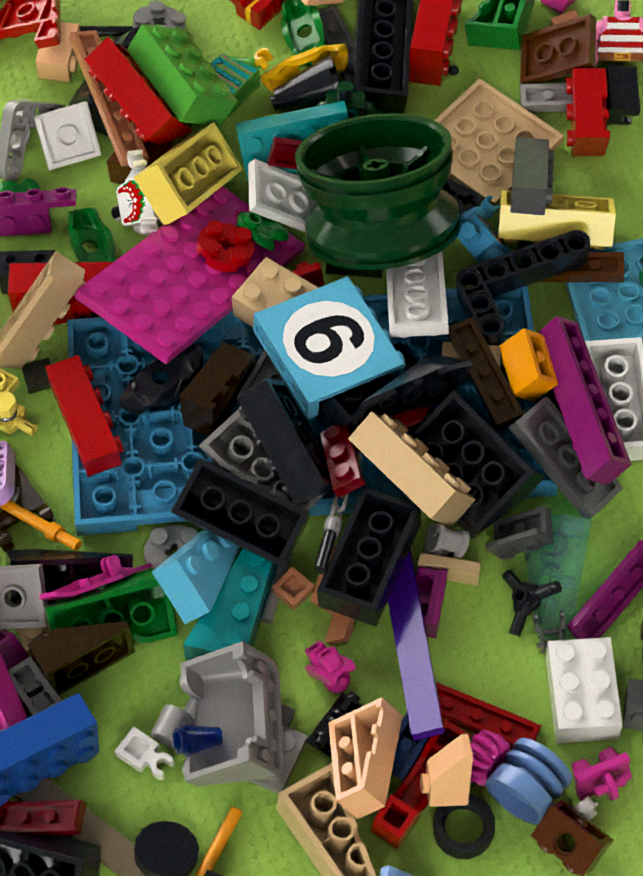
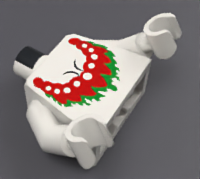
[111,149,162,237]

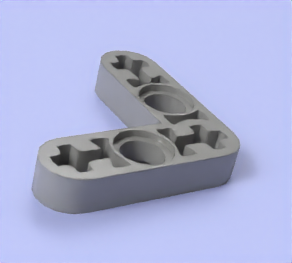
[0,100,65,181]

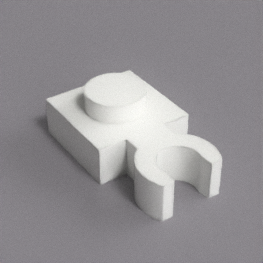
[115,727,174,780]

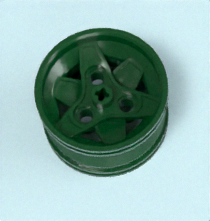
[295,113,460,270]

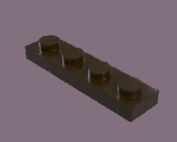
[447,317,524,429]

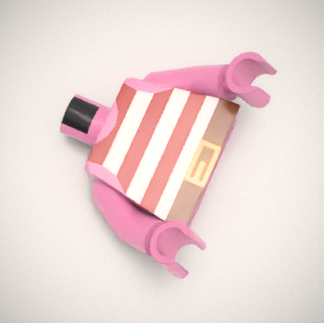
[594,0,643,68]

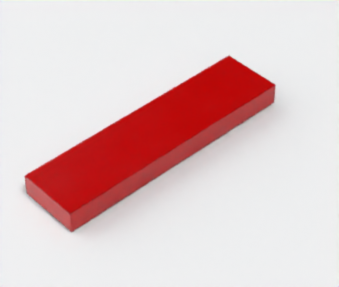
[436,682,542,749]

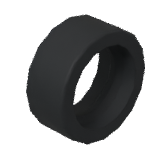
[433,794,495,859]

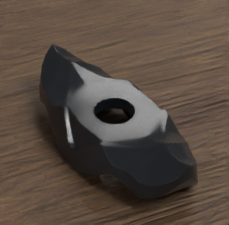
[119,345,203,415]

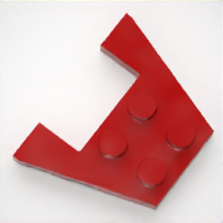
[0,0,60,49]

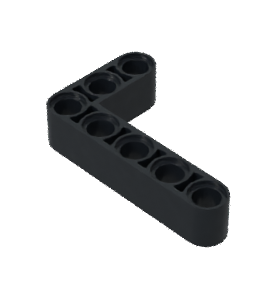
[456,230,590,346]

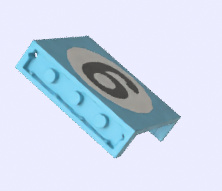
[253,276,406,420]

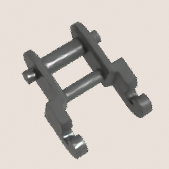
[533,610,566,653]

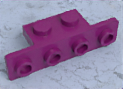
[0,187,77,237]

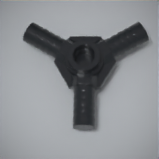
[502,570,562,637]

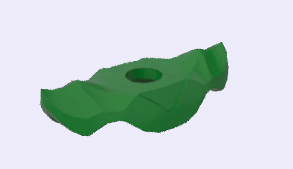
[281,0,325,67]
[68,207,116,262]

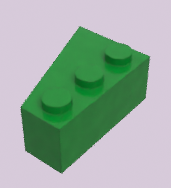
[465,0,535,50]

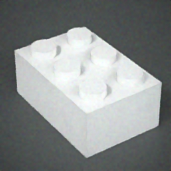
[545,637,622,743]

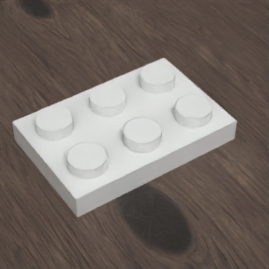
[248,159,316,233]

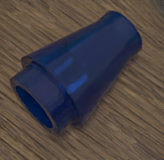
[172,724,223,756]

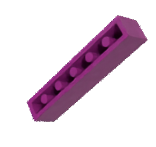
[538,316,632,485]

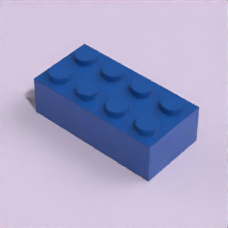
[0,693,99,806]

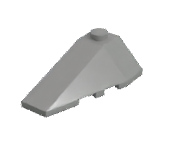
[199,410,326,511]

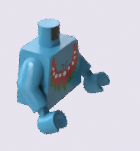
[457,196,532,263]

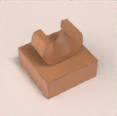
[271,567,315,611]

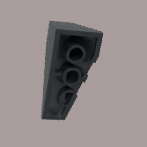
[0,831,101,876]

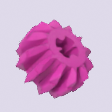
[470,729,511,787]

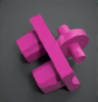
[304,641,356,693]
[572,747,632,801]

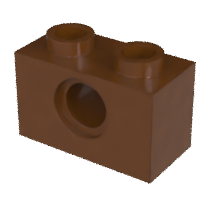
[531,799,613,876]

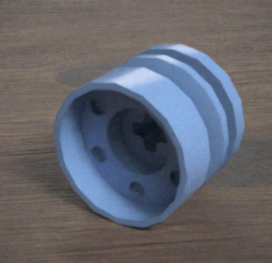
[485,737,573,825]

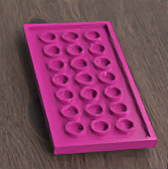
[75,186,306,364]

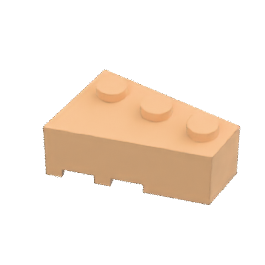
[328,697,403,819]

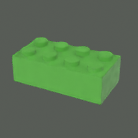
[127,24,237,126]

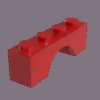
[371,718,471,850]

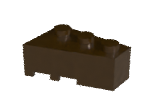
[179,342,256,437]

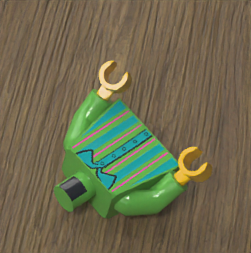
[207,48,274,118]

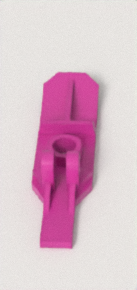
[39,555,152,600]

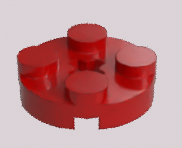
[196,220,255,272]

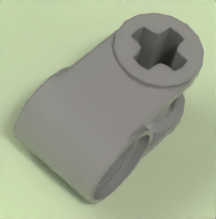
[422,523,470,558]

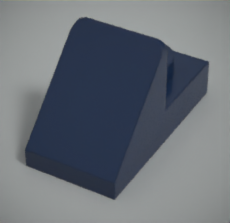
[392,713,431,781]

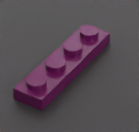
[567,540,643,639]

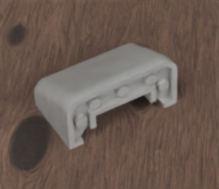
[180,641,285,786]

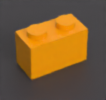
[499,328,558,402]

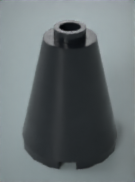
[270,55,341,114]

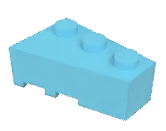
[152,530,240,624]

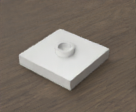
[33,101,102,170]

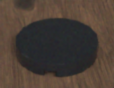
[134,821,199,876]

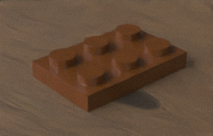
[520,14,596,84]

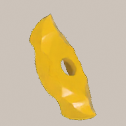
[260,43,349,93]

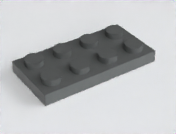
[509,396,623,521]

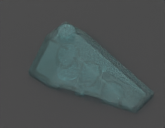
[524,514,592,641]

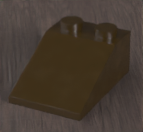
[28,622,135,696]

